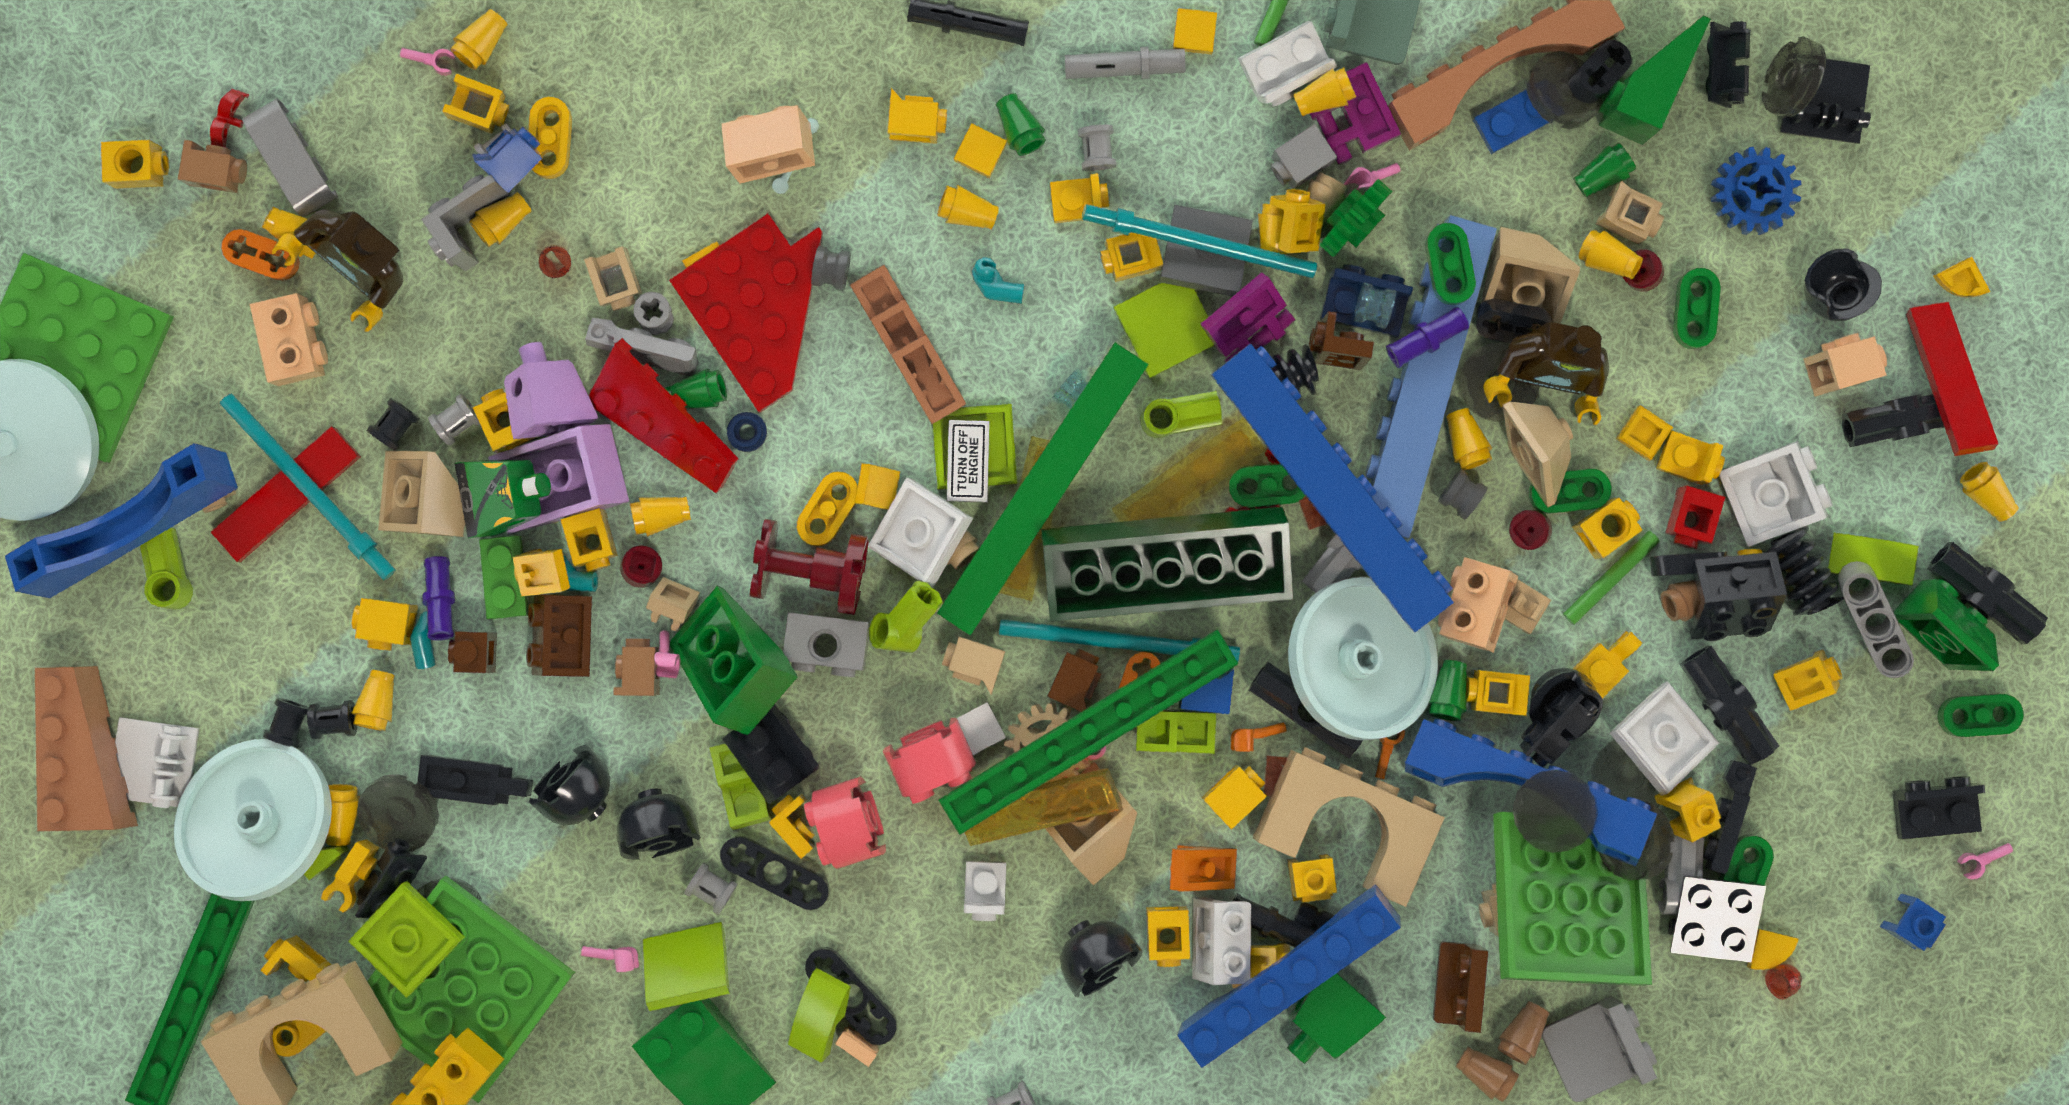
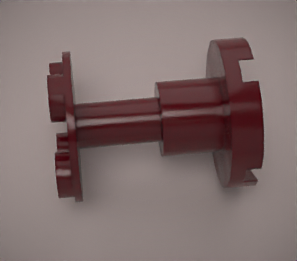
[750,519,869,615]

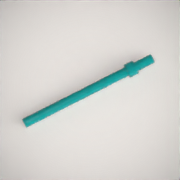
[1082,204,1317,278]
[220,393,396,581]
[999,619,1240,662]

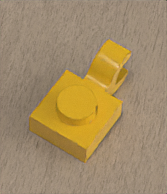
[1573,631,1642,699]
[321,839,379,913]

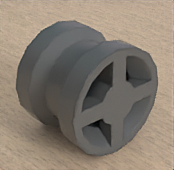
[811,246,851,291]
[1438,469,1488,520]

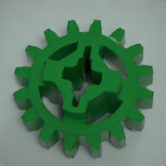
[1319,179,1393,258]

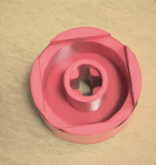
[883,718,976,804]
[804,776,886,869]

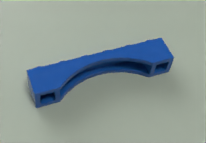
[5,443,238,598]
[1405,719,1657,867]
[1177,884,1401,1068]

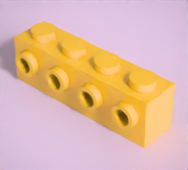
[390,1027,504,1105]

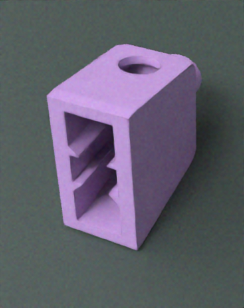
[504,342,598,439]

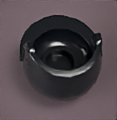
[1804,248,1882,321]
[1529,667,1603,741]

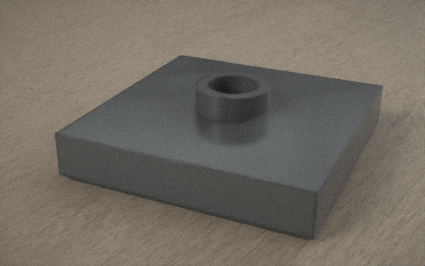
[1160,205,1253,297]

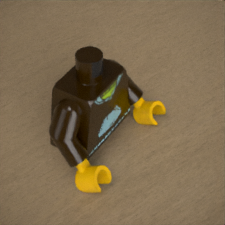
[272,209,404,332]
[1483,322,1610,425]

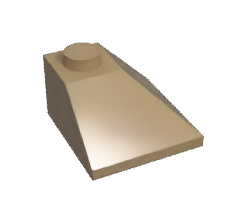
[1481,227,1580,330]
[1503,401,1573,507]
[378,451,465,537]
[1034,762,1137,886]

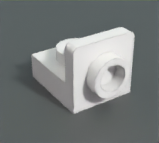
[964,861,1006,921]

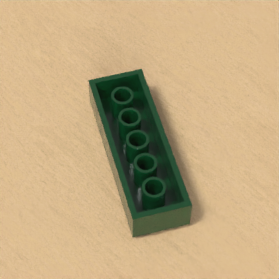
[1041,507,1293,622]

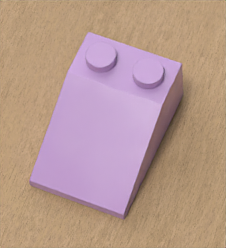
[488,424,629,534]

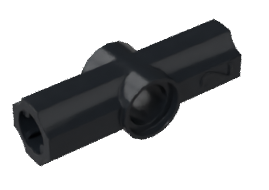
[1842,394,1944,447]
[1927,542,2048,644]
[1679,645,1779,765]
[1248,661,1363,759]

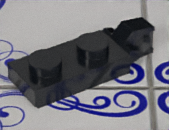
[416,755,533,805]
[1703,760,1757,874]

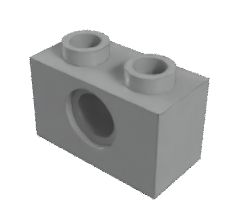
[783,612,871,677]

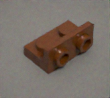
[1309,311,1374,370]
[526,595,592,677]
[1433,941,1489,1033]

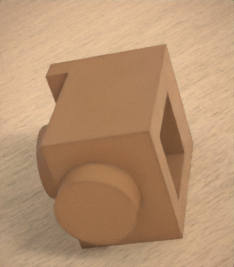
[178,140,247,193]
[613,639,660,696]

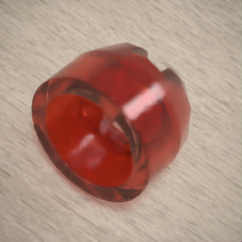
[538,245,571,278]
[1765,964,1802,1000]

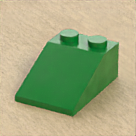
[1598,15,1711,145]
[1893,579,1999,671]
[670,585,798,735]
[632,998,777,1105]

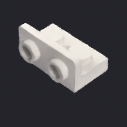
[1238,21,1337,106]
[1192,898,1251,985]

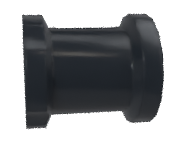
[366,397,420,451]
[263,698,309,748]
[307,700,357,740]

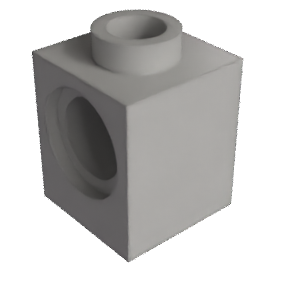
[1270,124,1337,189]

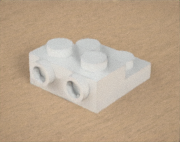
[1719,441,1833,547]

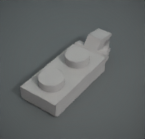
[585,318,698,377]

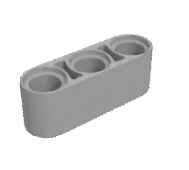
[242,98,338,217]
[1838,561,1914,678]

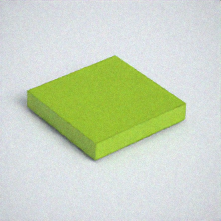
[1113,283,1215,379]
[933,404,1017,490]
[348,881,465,998]
[643,922,730,1011]

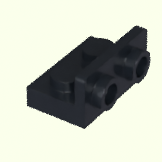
[722,704,819,804]
[1892,776,1986,840]

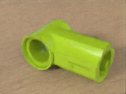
[1140,391,1223,438]
[140,528,193,610]
[869,581,943,653]

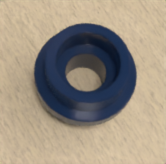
[727,412,767,452]

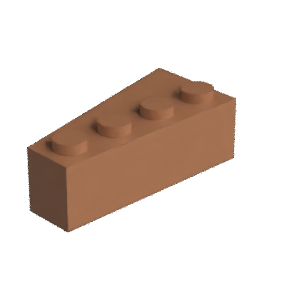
[35,666,138,831]

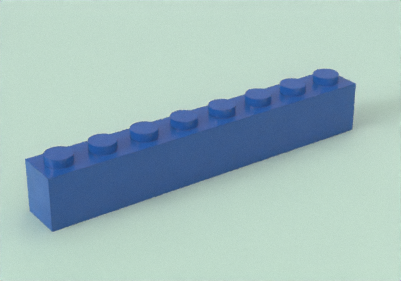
[1210,344,1454,632]

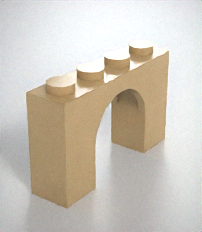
[1253,747,1445,907]
[201,961,403,1105]

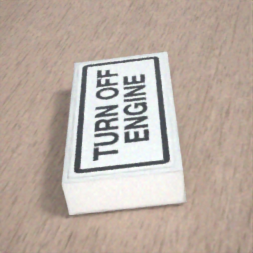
[947,420,989,502]

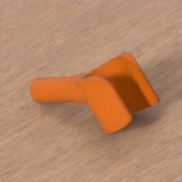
[1231,722,1287,752]
[1375,730,1405,779]

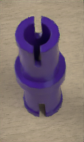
[1386,307,1469,368]
[422,556,455,641]

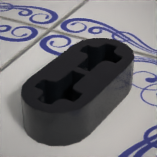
[1569,40,1632,104]
[1476,299,1552,343]
[1650,552,1727,576]

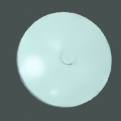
[0,359,99,521]
[1288,577,1438,740]
[174,739,332,901]

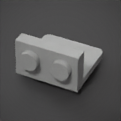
[421,175,510,271]
[1542,996,1657,1102]

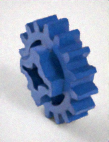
[1710,147,1802,235]

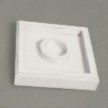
[868,478,973,588]
[1610,681,1719,795]

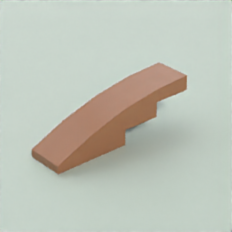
[850,265,966,424]

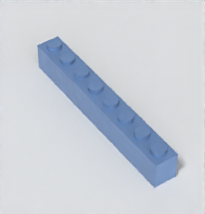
[1365,215,1497,539]

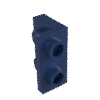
[1320,264,1413,338]

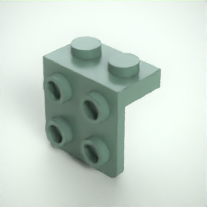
[1323,0,1420,65]

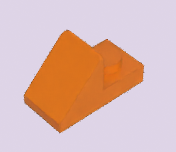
[1170,845,1237,892]

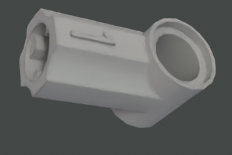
[1302,535,1361,593]
[1658,835,1704,915]

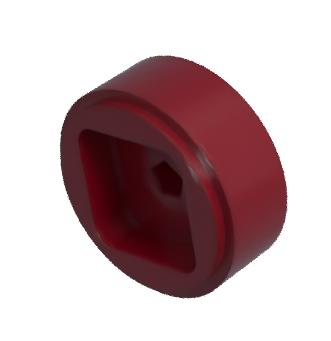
[1623,249,1664,292]
[1509,509,1552,550]
[620,545,662,588]

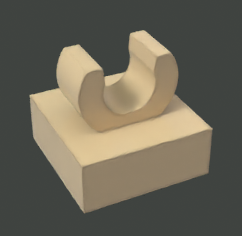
[646,577,700,631]
[1505,580,1551,634]

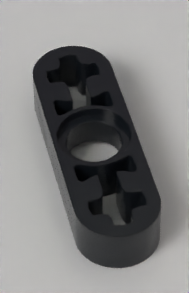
[720,836,830,910]
[805,947,897,1045]

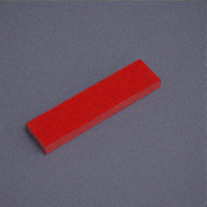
[1906,302,1999,456]
[211,426,361,563]

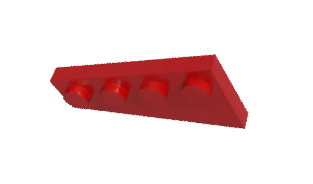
[589,338,739,494]

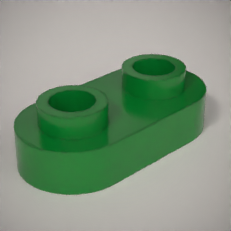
[1425,223,1476,305]
[1673,268,1721,349]
[1229,463,1305,507]
[1528,469,1612,514]
[1937,694,2024,737]
[1718,835,1774,885]

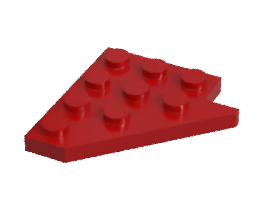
[669,213,823,413]

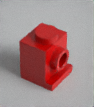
[1665,485,1726,550]

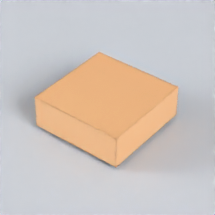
[835,1026,879,1067]

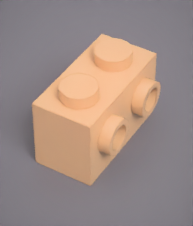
[721,105,815,184]
[250,293,328,386]
[1803,333,1887,397]
[1438,557,1518,653]

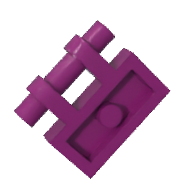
[1310,62,1401,165]
[1200,272,1296,363]

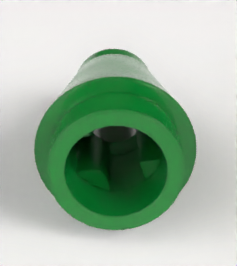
[996,93,1046,156]
[1573,143,1637,198]
[665,368,727,409]
[1428,660,1467,721]

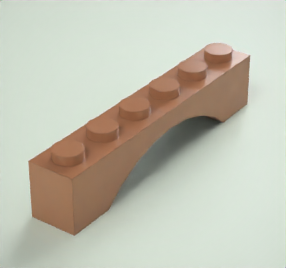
[1388,0,1625,151]

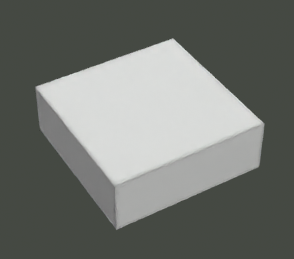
[957,702,1006,755]

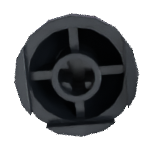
[529,744,611,826]
[617,788,701,860]
[1060,920,1142,997]

